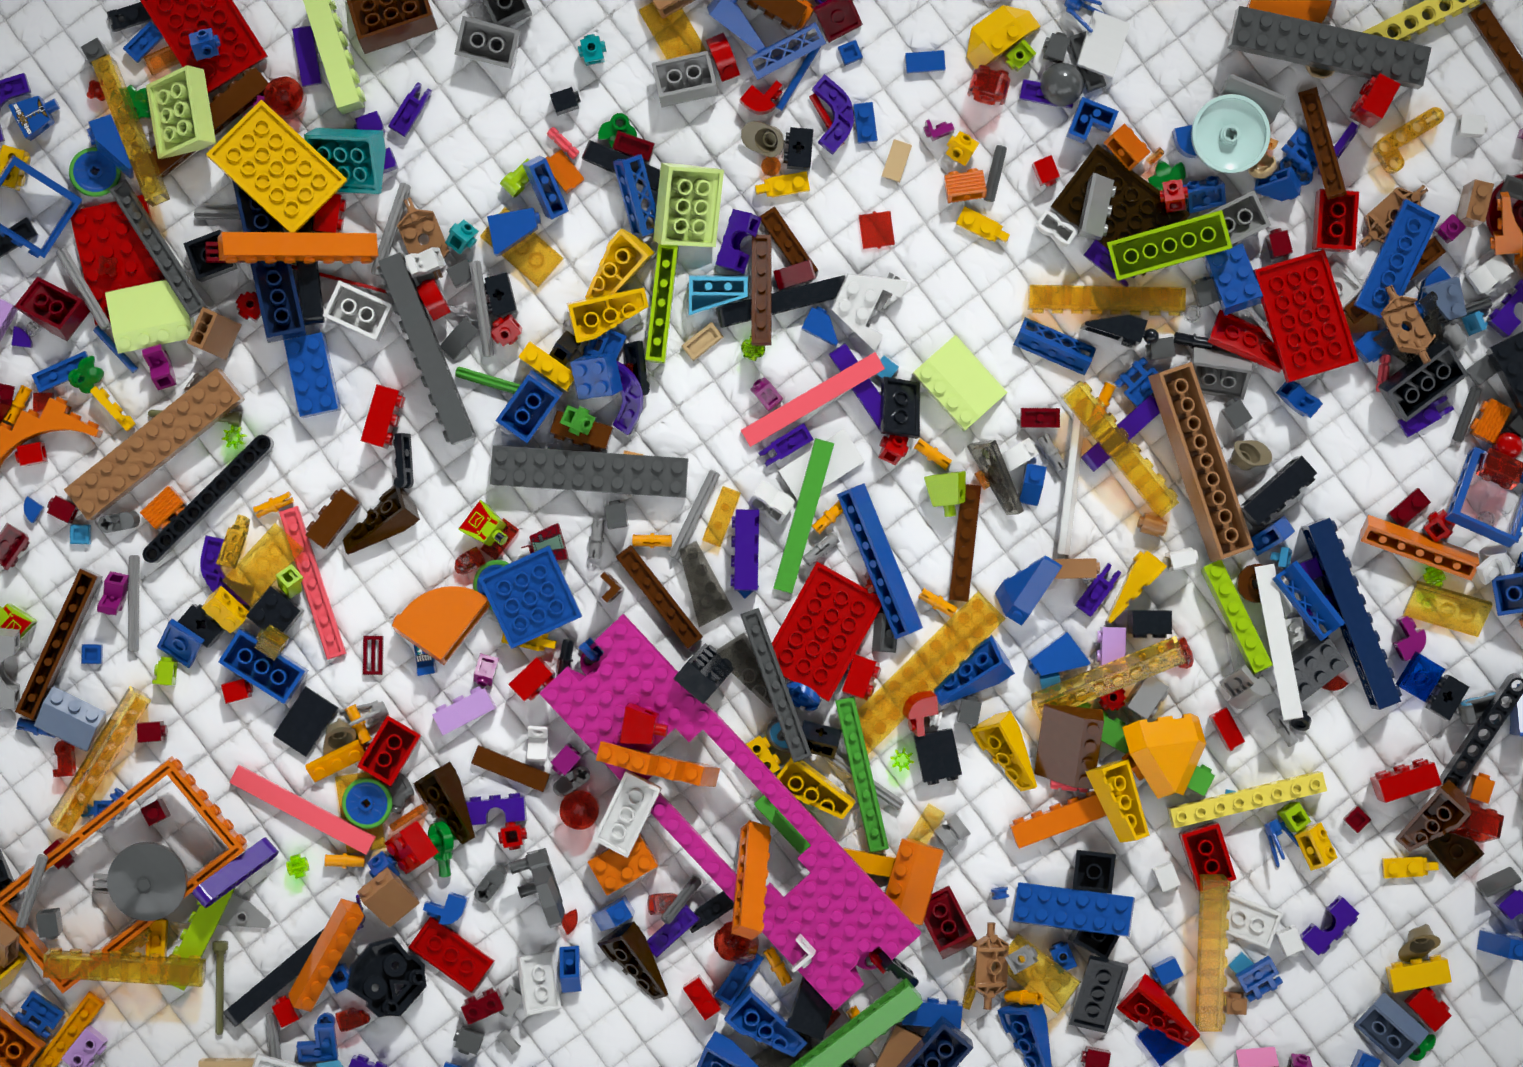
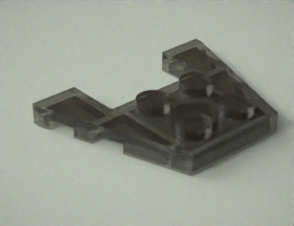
[1373,291,1444,364]

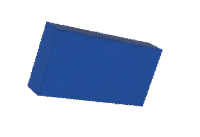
[905,50,946,74]

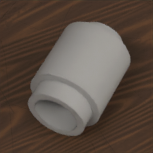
[1440,322,1468,352]

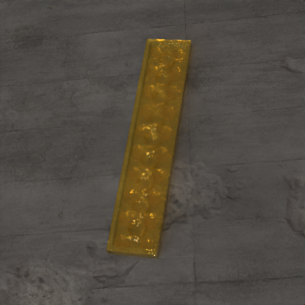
[839,591,1006,754]

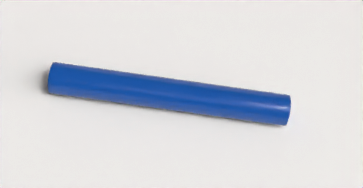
[93,326,138,373]

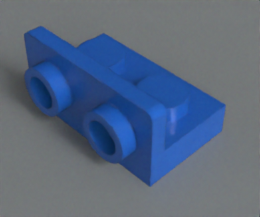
[1183,176,1226,214]

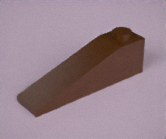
[1395,780,1472,852]

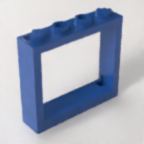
[0,155,83,258]
[1445,447,1523,548]

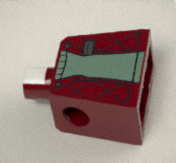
[521,523,569,561]

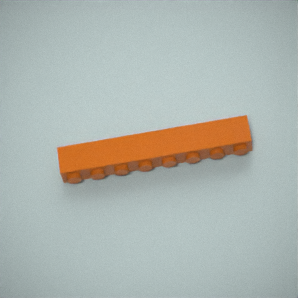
[218,232,379,264]

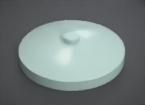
[1191,94,1270,174]

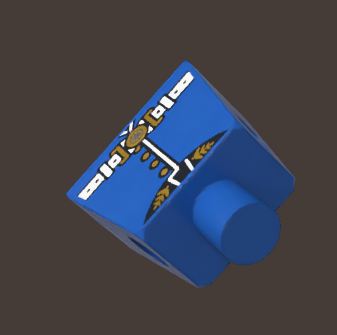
[8,96,60,141]

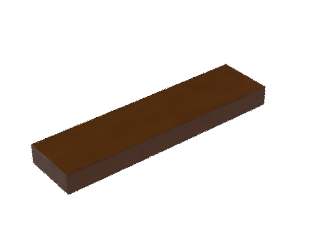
[759,206,818,273]
[471,745,551,792]

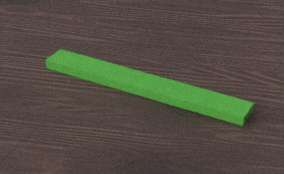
[773,438,834,593]
[835,696,889,853]

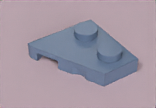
[1422,277,1467,320]

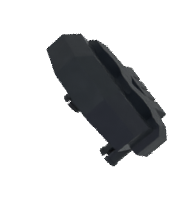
[346,936,427,1017]

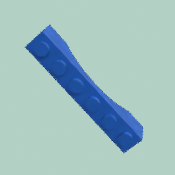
[1354,266,1451,363]

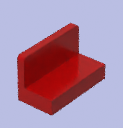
[1209,707,1245,752]

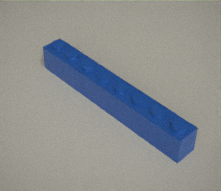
[837,483,923,639]

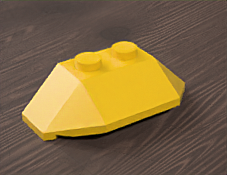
[966,5,1041,72]

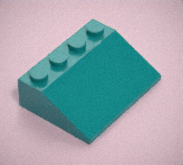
[304,128,386,194]

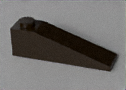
[342,485,420,555]
[413,762,475,845]
[597,922,668,1000]

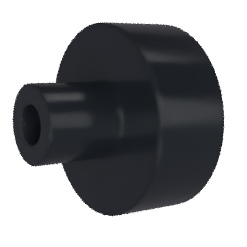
[1290,710,1312,731]

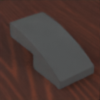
[440,318,480,360]

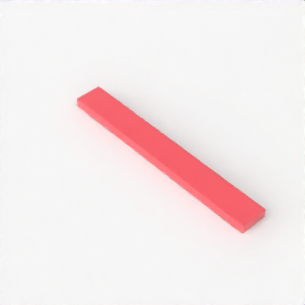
[741,352,885,447]
[279,506,347,660]
[229,765,376,855]

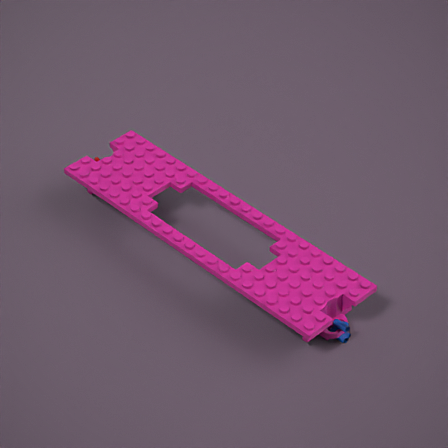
[539,614,922,1010]

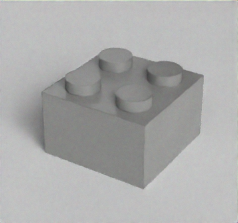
[1124,672,1169,719]

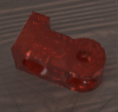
[53,740,77,777]

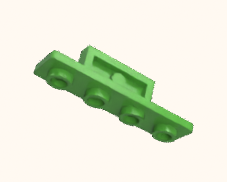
[754,795,811,855]

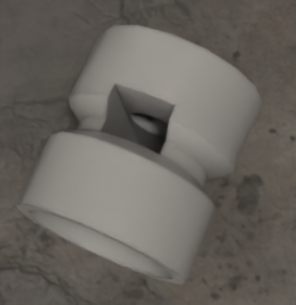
[934,814,971,851]

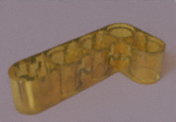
[1373,107,1444,174]

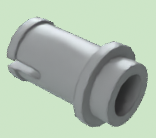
[497,1029,521,1055]

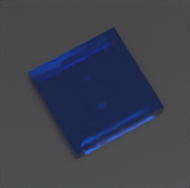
[1395,651,1445,702]
[1136,1025,1187,1067]

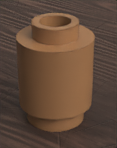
[1137,513,1167,537]

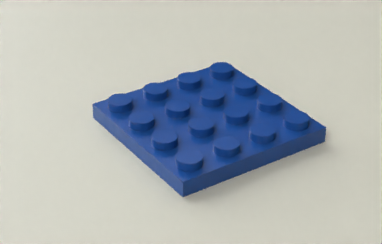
[478,545,583,649]

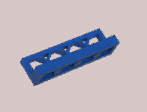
[746,22,827,80]
[613,154,656,237]
[1013,317,1096,376]
[1272,560,1345,641]

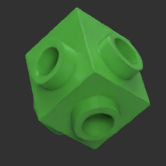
[560,405,595,436]

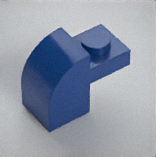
[1172,125,1198,158]
[1276,381,1323,418]
[423,892,469,925]

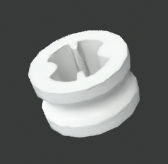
[928,712,943,729]

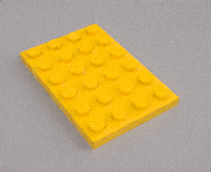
[206,100,347,233]

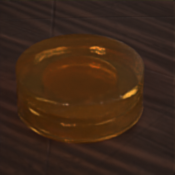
[1145,147,1164,165]
[761,157,781,177]
[974,470,990,490]

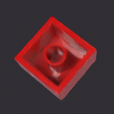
[508,656,556,701]
[384,820,439,875]

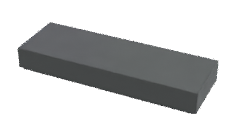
[1068,31,1106,93]

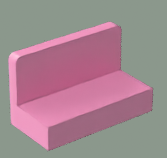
[1236,1047,1279,1067]

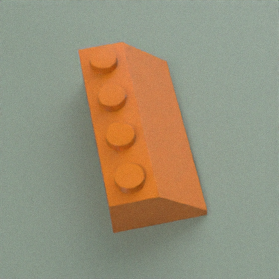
[885,838,944,925]

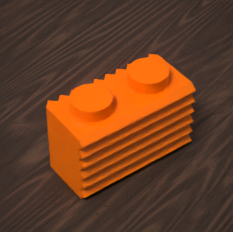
[1104,123,1150,171]
[944,168,987,203]
[1470,398,1512,444]
[140,485,187,530]

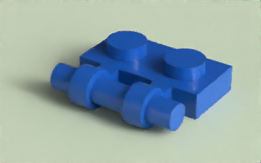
[1281,127,1318,175]
[582,329,627,360]
[1114,357,1158,407]
[1235,955,1283,1002]
[14,990,66,1040]

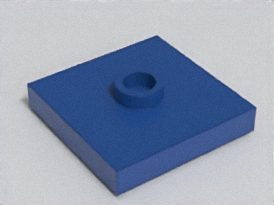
[157,619,204,668]

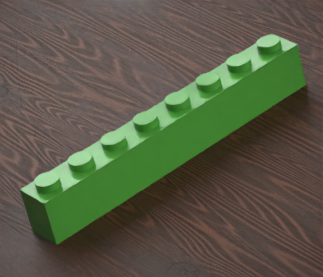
[1072,699,1215,796]
[790,978,923,1067]

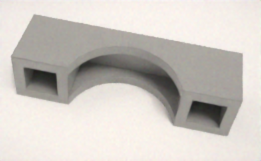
[0,628,20,710]

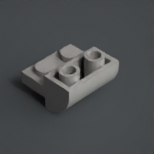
[1219,665,1275,709]

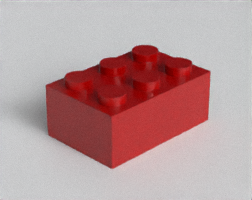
[1349,73,1401,128]
[1312,189,1359,253]
[360,384,406,449]
[357,715,422,787]
[1370,758,1442,803]
[1178,821,1237,891]

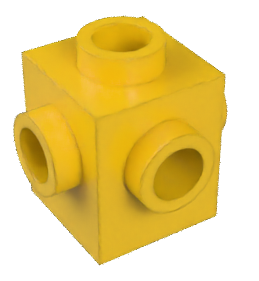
[946,131,979,166]

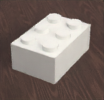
[323,281,393,342]

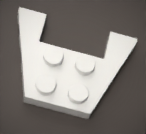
[831,273,909,350]

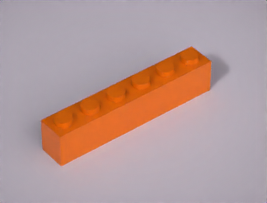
[1360,515,1479,581]
[1009,790,1107,849]
[731,820,771,940]
[288,899,364,1012]

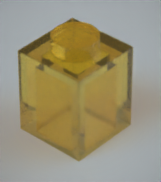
[255,625,290,661]

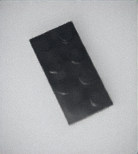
[1069,955,1128,1034]

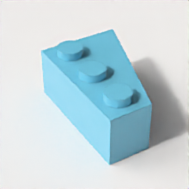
[689,275,748,315]

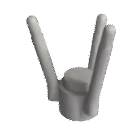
[340,700,389,732]

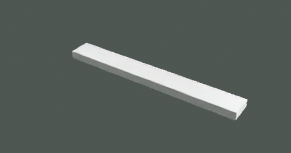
[1057,399,1088,555]
[1255,564,1303,721]

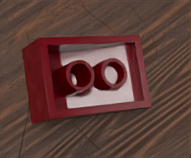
[14,276,90,341]
[924,886,977,959]

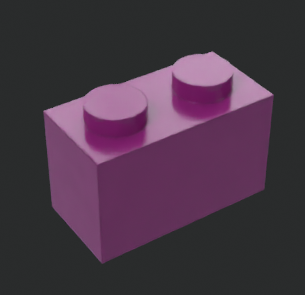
[550,743,583,775]

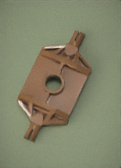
[1359,185,1428,248]
[397,198,450,280]
[1380,285,1436,364]
[970,922,1009,1010]

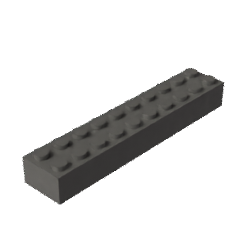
[1227,6,1432,90]
[377,252,476,445]
[490,445,689,498]

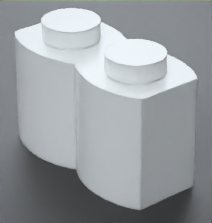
[1035,211,1077,247]
[1465,255,1513,295]
[748,481,795,524]
[1165,547,1199,572]

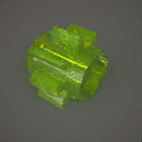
[741,336,765,361]
[221,425,247,450]
[1422,566,1447,589]
[890,747,914,772]
[286,854,310,879]

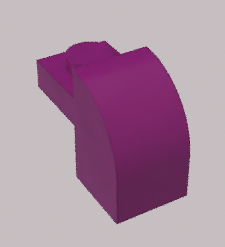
[142,344,177,391]
[97,571,129,615]
[1393,615,1426,661]

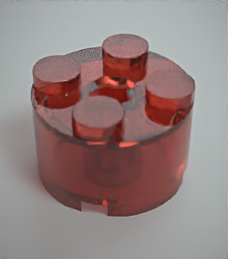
[967,65,1011,105]
[264,76,307,119]
[559,789,600,830]
[714,921,759,964]

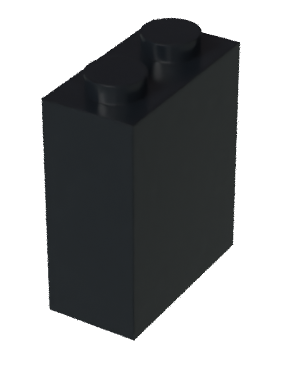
[913,728,962,785]

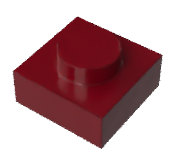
[1343,805,1371,833]

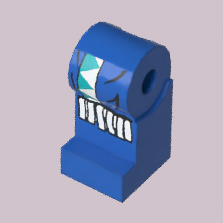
[414,645,437,676]

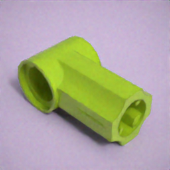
[500,158,529,198]

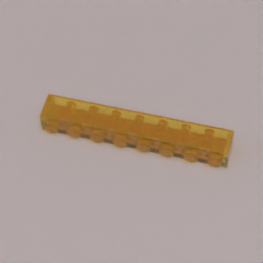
[91,54,170,207]
[1027,285,1186,316]
[1060,381,1179,518]
[1031,636,1186,721]
[48,685,151,834]
[1195,874,1231,1032]
[43,947,206,987]

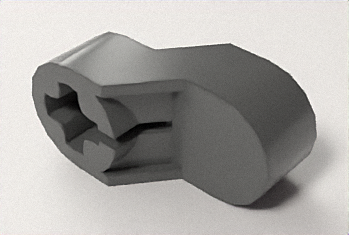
[98,511,140,533]
[553,766,590,797]
[474,865,507,902]

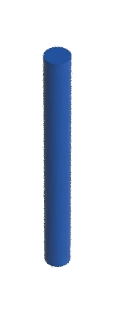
[776,47,821,111]

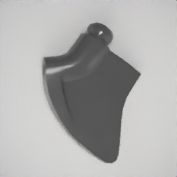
[380,773,415,814]

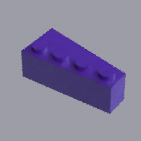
[730,509,759,591]

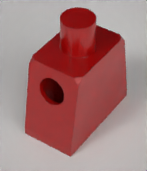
[620,703,668,744]

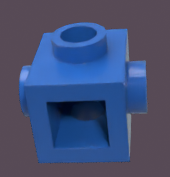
[189,28,221,61]
[367,851,400,878]

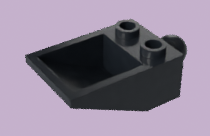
[1080,315,1159,348]

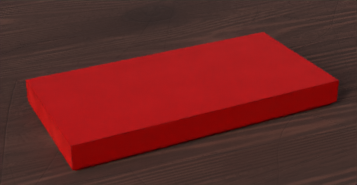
[1208,310,1282,373]
[408,916,495,993]

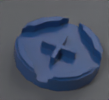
[786,682,821,711]

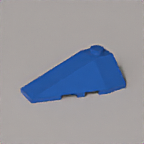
[707,0,772,62]
[995,555,1062,626]
[934,635,1015,706]
[724,985,807,1057]
[997,1003,1052,1067]
[697,1031,759,1067]

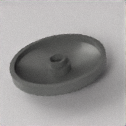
[107,842,188,921]

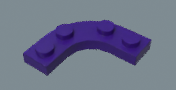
[0,73,31,142]
[811,74,854,155]
[613,361,643,435]
[200,535,255,605]

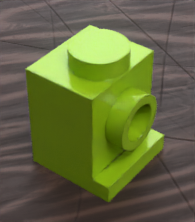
[1005,39,1036,72]
[276,564,304,599]
[152,657,178,686]
[1276,801,1311,833]

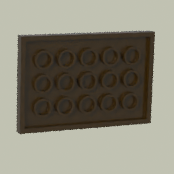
[1050,144,1190,277]

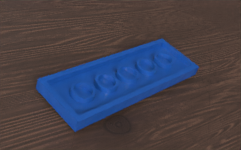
[1354,199,1440,320]
[1013,882,1135,937]

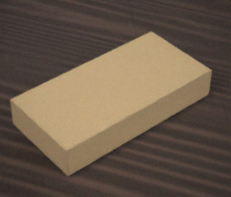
[881,139,912,183]
[681,322,724,362]

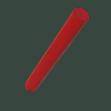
[809,93,845,146]

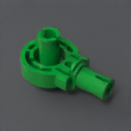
[428,821,457,878]

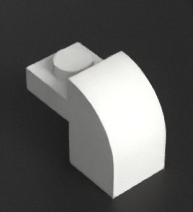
[404,247,446,278]
[992,437,1039,477]
[1476,540,1511,585]

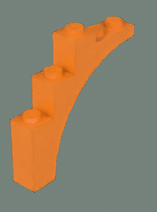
[1490,192,1523,262]
[0,396,103,467]
[596,741,720,787]

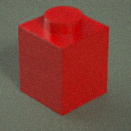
[1032,155,1060,188]
[15,442,48,466]
[221,679,253,704]
[272,995,302,1028]

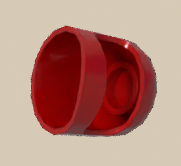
[1492,432,1523,460]

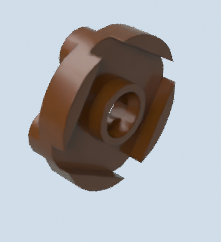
[1236,564,1263,603]

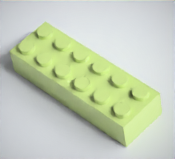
[303,0,366,114]

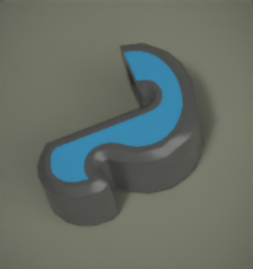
[1458,692,1502,725]
[766,709,796,752]

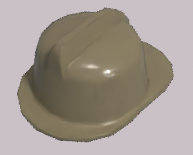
[741,121,785,157]
[1230,440,1272,471]
[323,718,356,755]
[1398,924,1441,962]

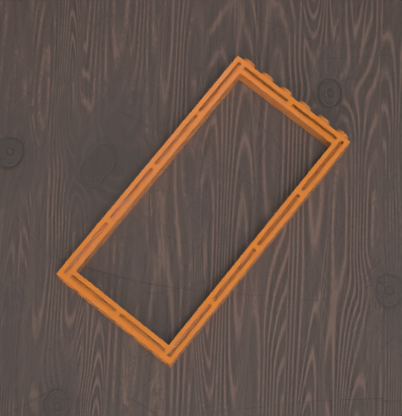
[0,756,248,994]

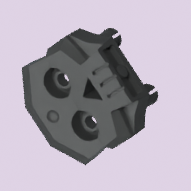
[509,848,565,928]

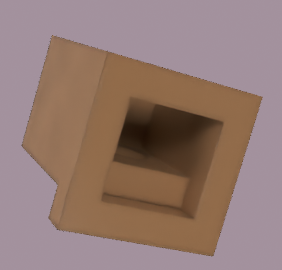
[1223,991,1247,1015]

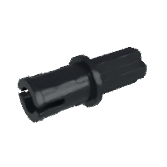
[1173,332,1213,350]
[556,639,574,677]

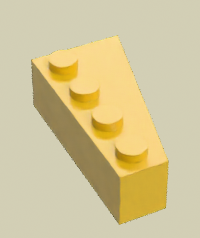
[776,757,856,819]
[1085,759,1150,843]

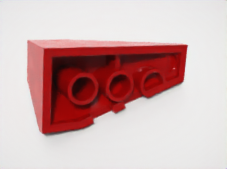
[1116,974,1200,1047]

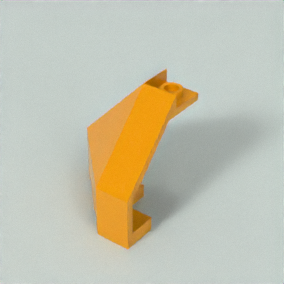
[1122,713,1206,799]

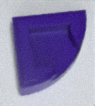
[12,326,33,348]

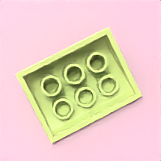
[146,65,216,159]
[653,163,724,247]
[105,279,195,354]
[912,335,1007,431]

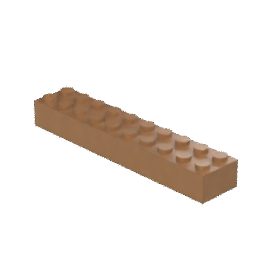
[1148,362,1254,562]
[64,368,245,520]

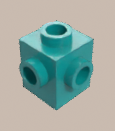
[578,34,607,66]
[445,219,479,254]

